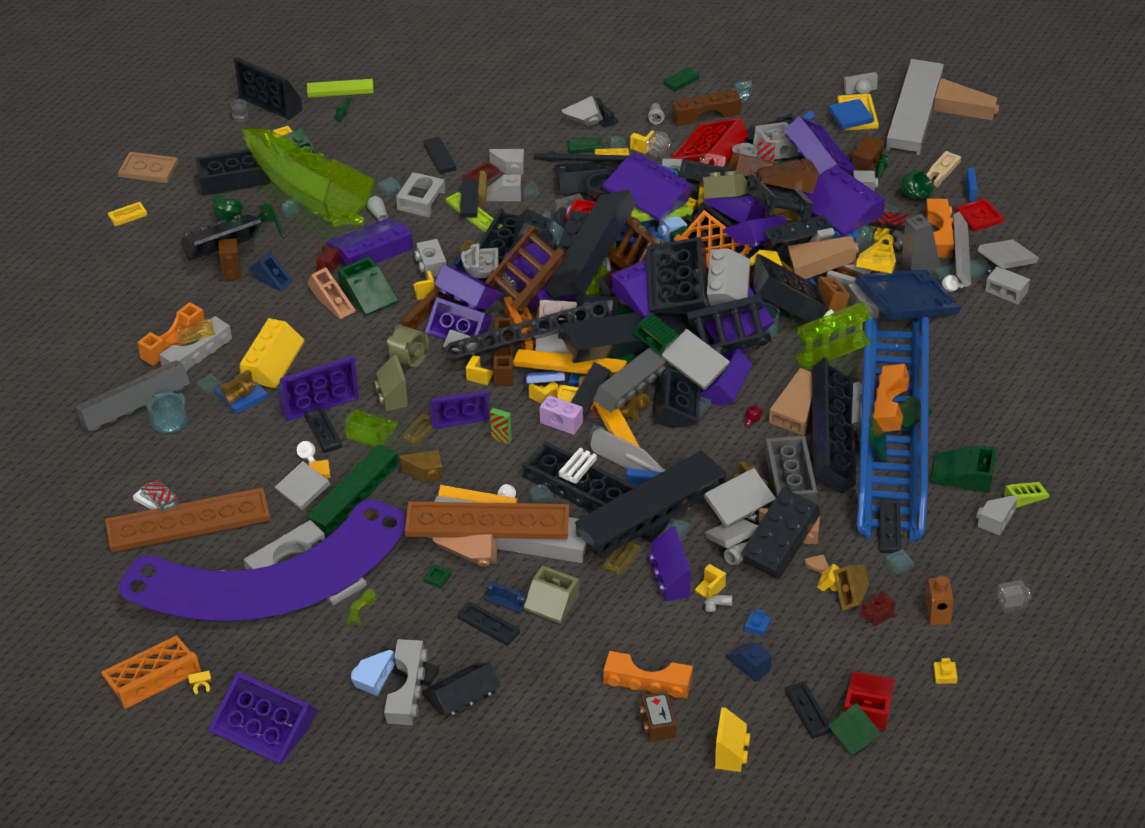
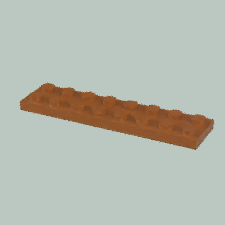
[105,487,271,553]
[405,501,569,539]

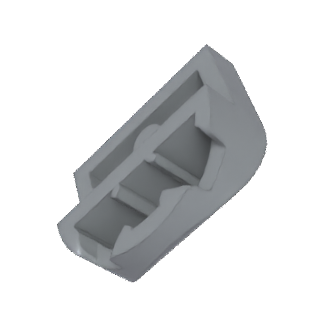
[461,244,499,278]

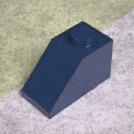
[249,252,293,291]
[726,643,771,682]

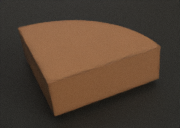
[804,555,829,574]

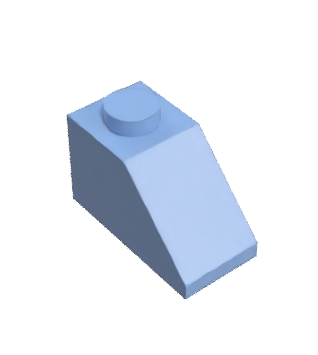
[657,217,687,241]
[351,650,396,696]

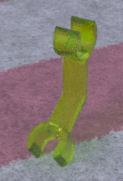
[347,589,377,629]

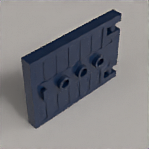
[854,270,961,320]

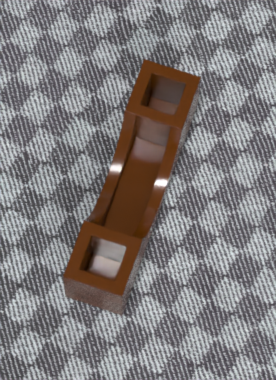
[672,90,741,127]
[493,318,514,385]

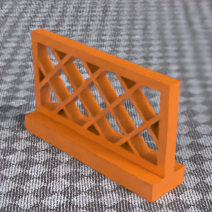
[674,210,752,270]
[101,635,201,709]

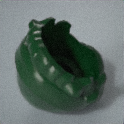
[901,170,933,201]
[212,194,244,221]

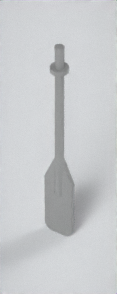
[591,429,758,522]

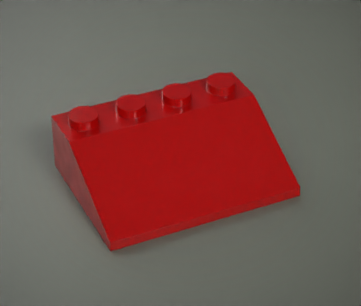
[670,118,749,167]

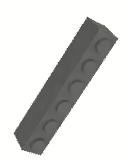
[593,348,673,413]
[74,360,190,431]

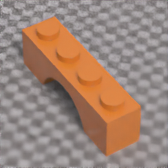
[925,199,955,258]
[137,302,205,366]
[871,364,910,432]
[604,651,693,699]

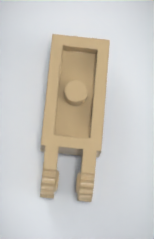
[926,151,961,187]

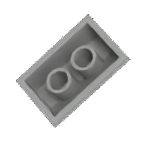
[707,249,750,307]

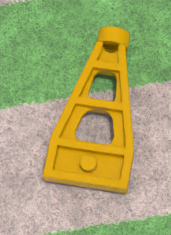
[856,234,896,274]

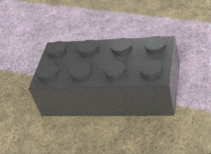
[765,436,818,504]

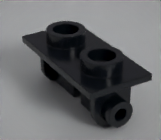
[594,98,619,127]

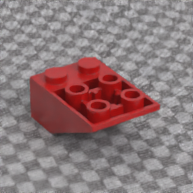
[844,671,895,730]

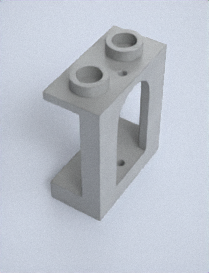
[396,172,445,217]

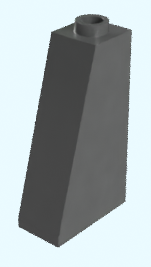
[900,214,941,272]

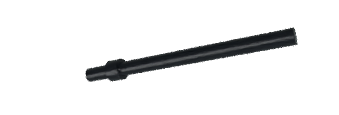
[534,151,630,162]

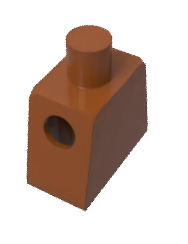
[925,576,953,625]

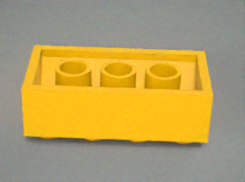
[240,318,305,389]

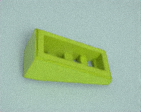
[1004,482,1049,508]

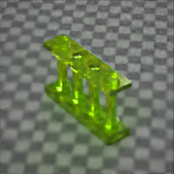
[796,301,872,370]

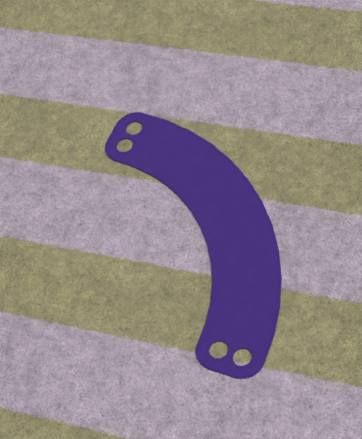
[119,500,406,621]

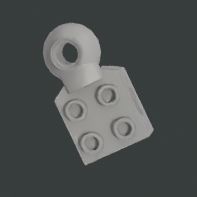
[732,122,799,160]

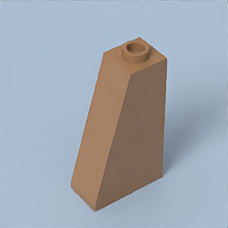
[933,79,999,120]
[788,236,859,279]
[769,368,812,436]

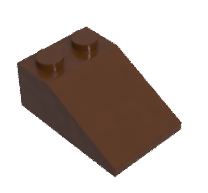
[757,159,819,194]

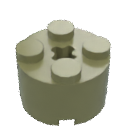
[387,325,429,367]

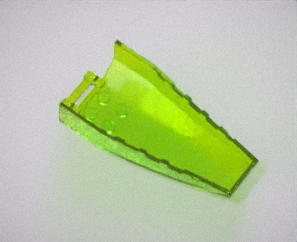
[242,128,375,227]

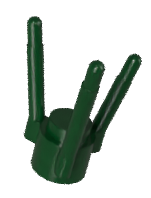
[255,203,285,238]

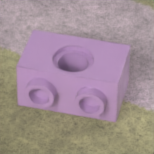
[540,395,583,435]

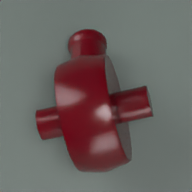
[744,405,763,428]

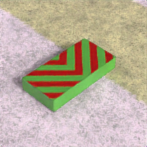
[490,408,512,444]

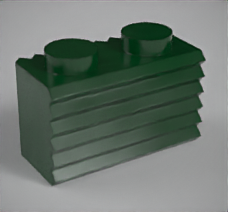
[633,313,679,357]

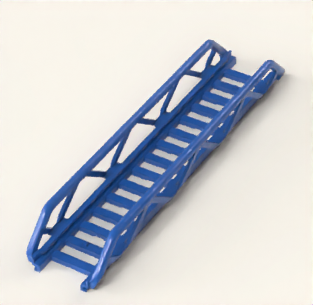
[857,313,929,543]

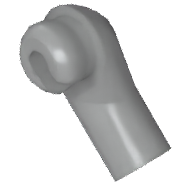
[704,595,732,612]

